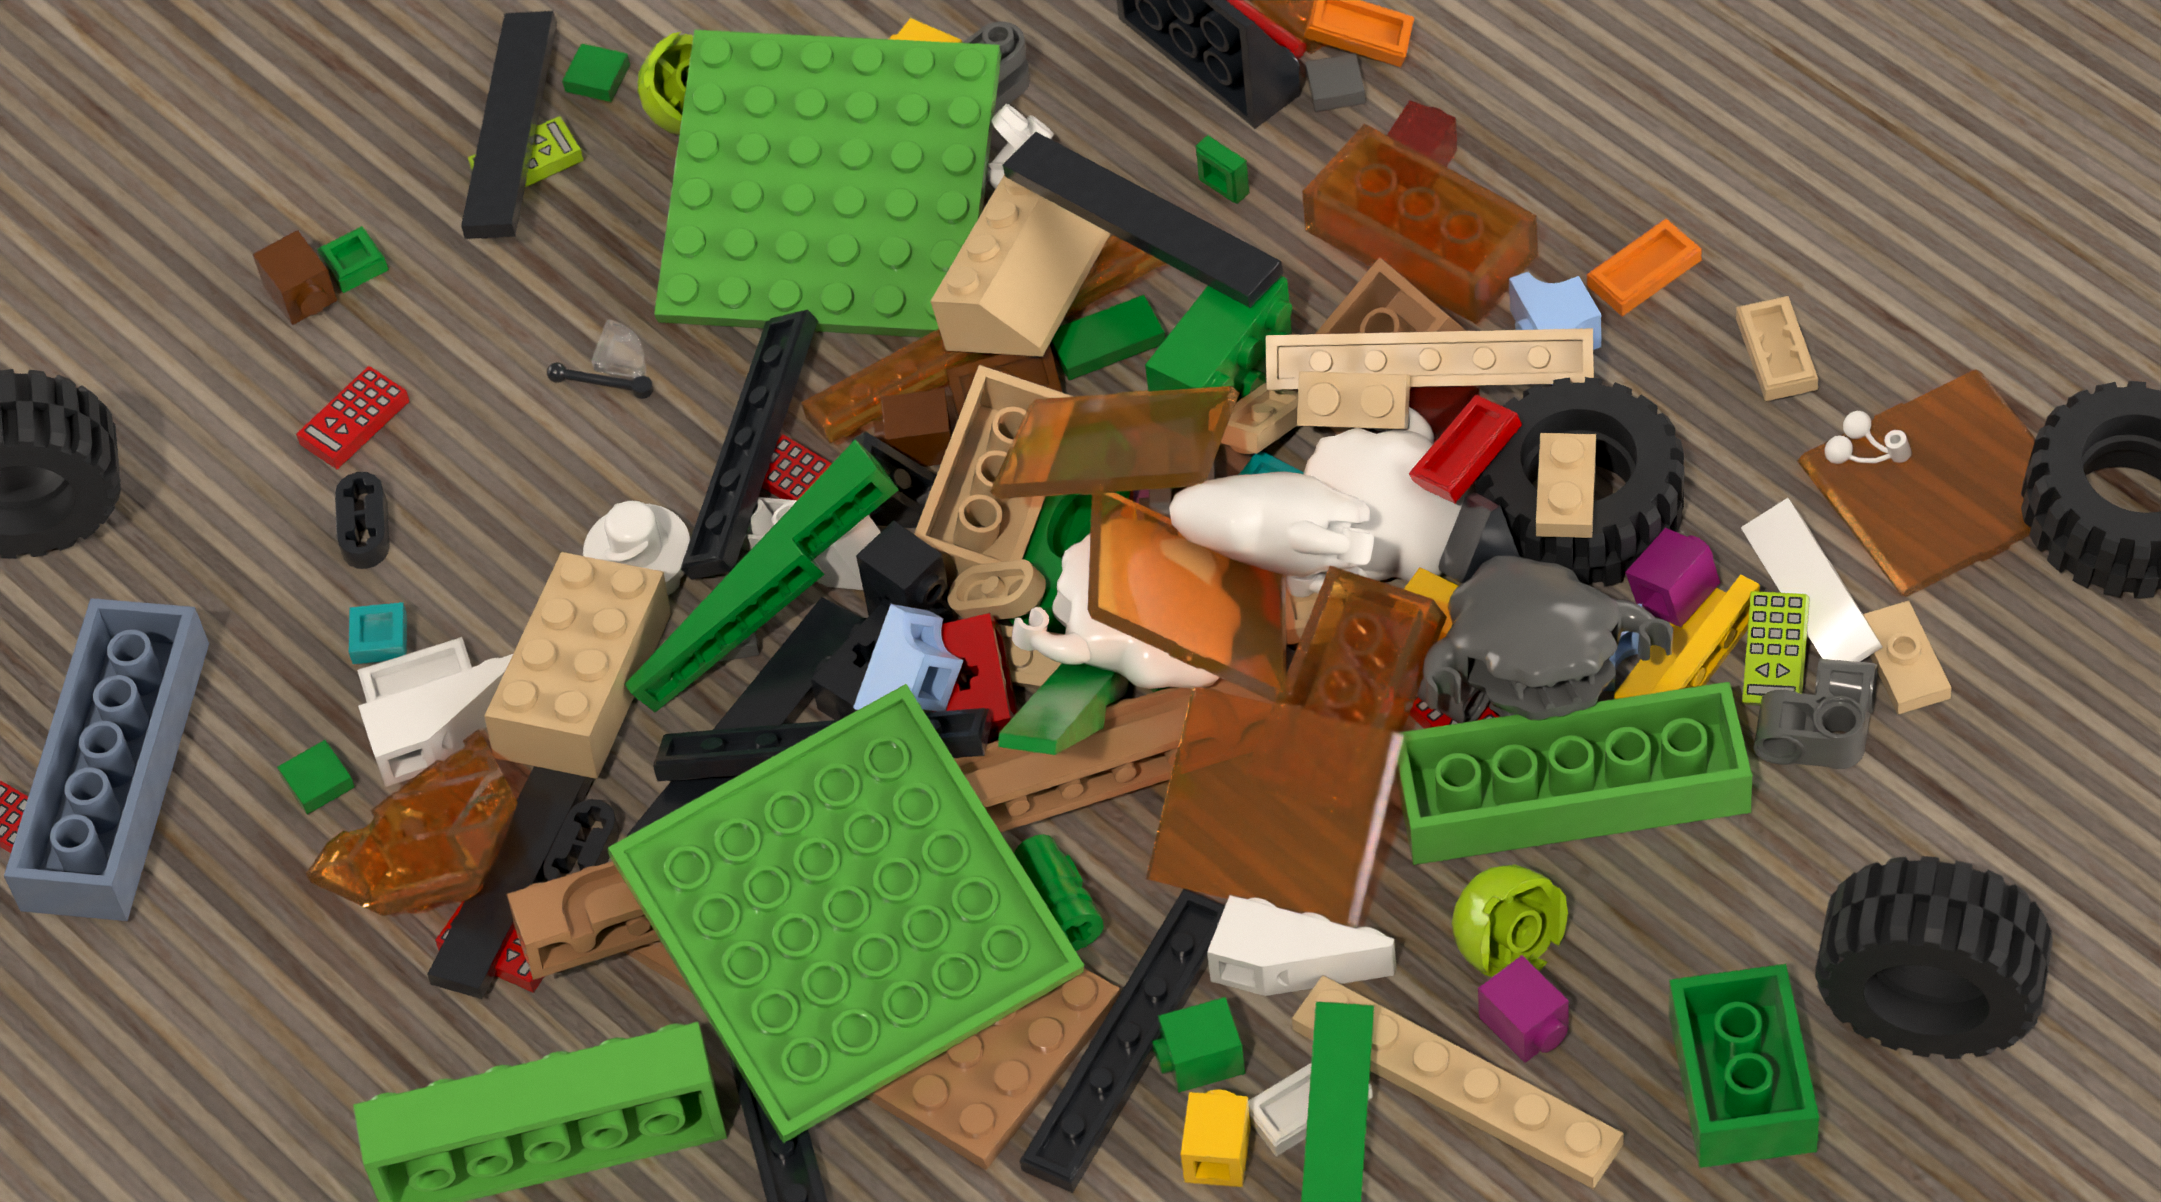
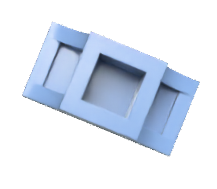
[1509,271,1601,386]
[853,604,963,712]

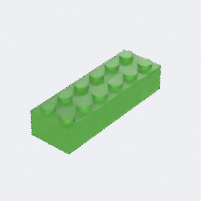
[1392,682,1752,865]
[353,1022,727,1202]

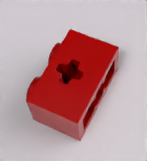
[932,613,1018,739]

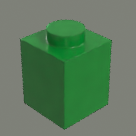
[1152,997,1245,1093]

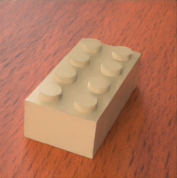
[484,552,671,779]

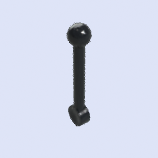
[547,362,653,399]

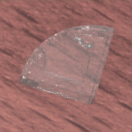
[591,319,646,378]

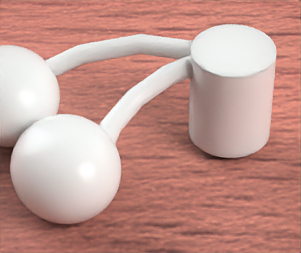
[1824,411,1912,464]

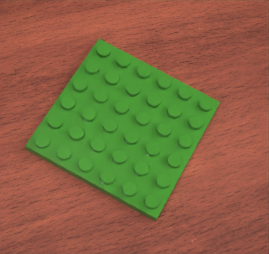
[654,30,1001,339]
[608,684,1085,1143]

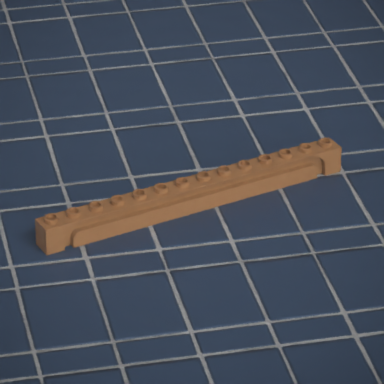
[507,659,1285,980]

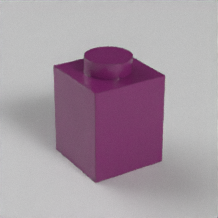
[1625,528,1721,627]
[1478,955,1569,1063]

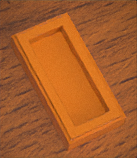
[1304,0,1414,67]
[1587,219,1702,317]

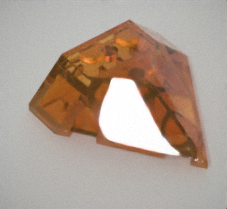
[306,729,518,916]

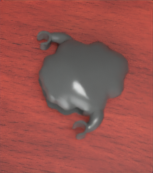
[1423,556,1673,720]

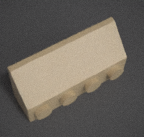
[930,174,1111,357]
[914,365,1081,587]

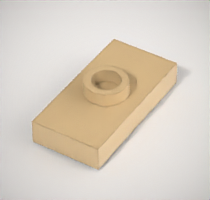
[1736,296,1818,401]
[1863,600,1952,714]

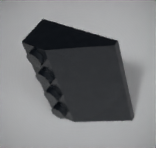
[1116,0,1300,129]

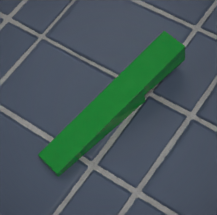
[625,439,899,712]
[998,663,1130,755]

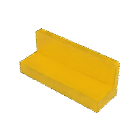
[1614,574,1760,699]

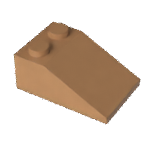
[1288,257,1466,434]

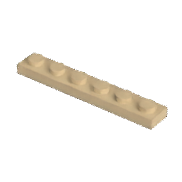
[1266,328,1594,390]
[1292,975,1624,1189]

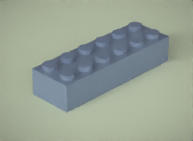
[4,598,209,921]

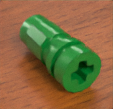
[1014,834,1104,951]

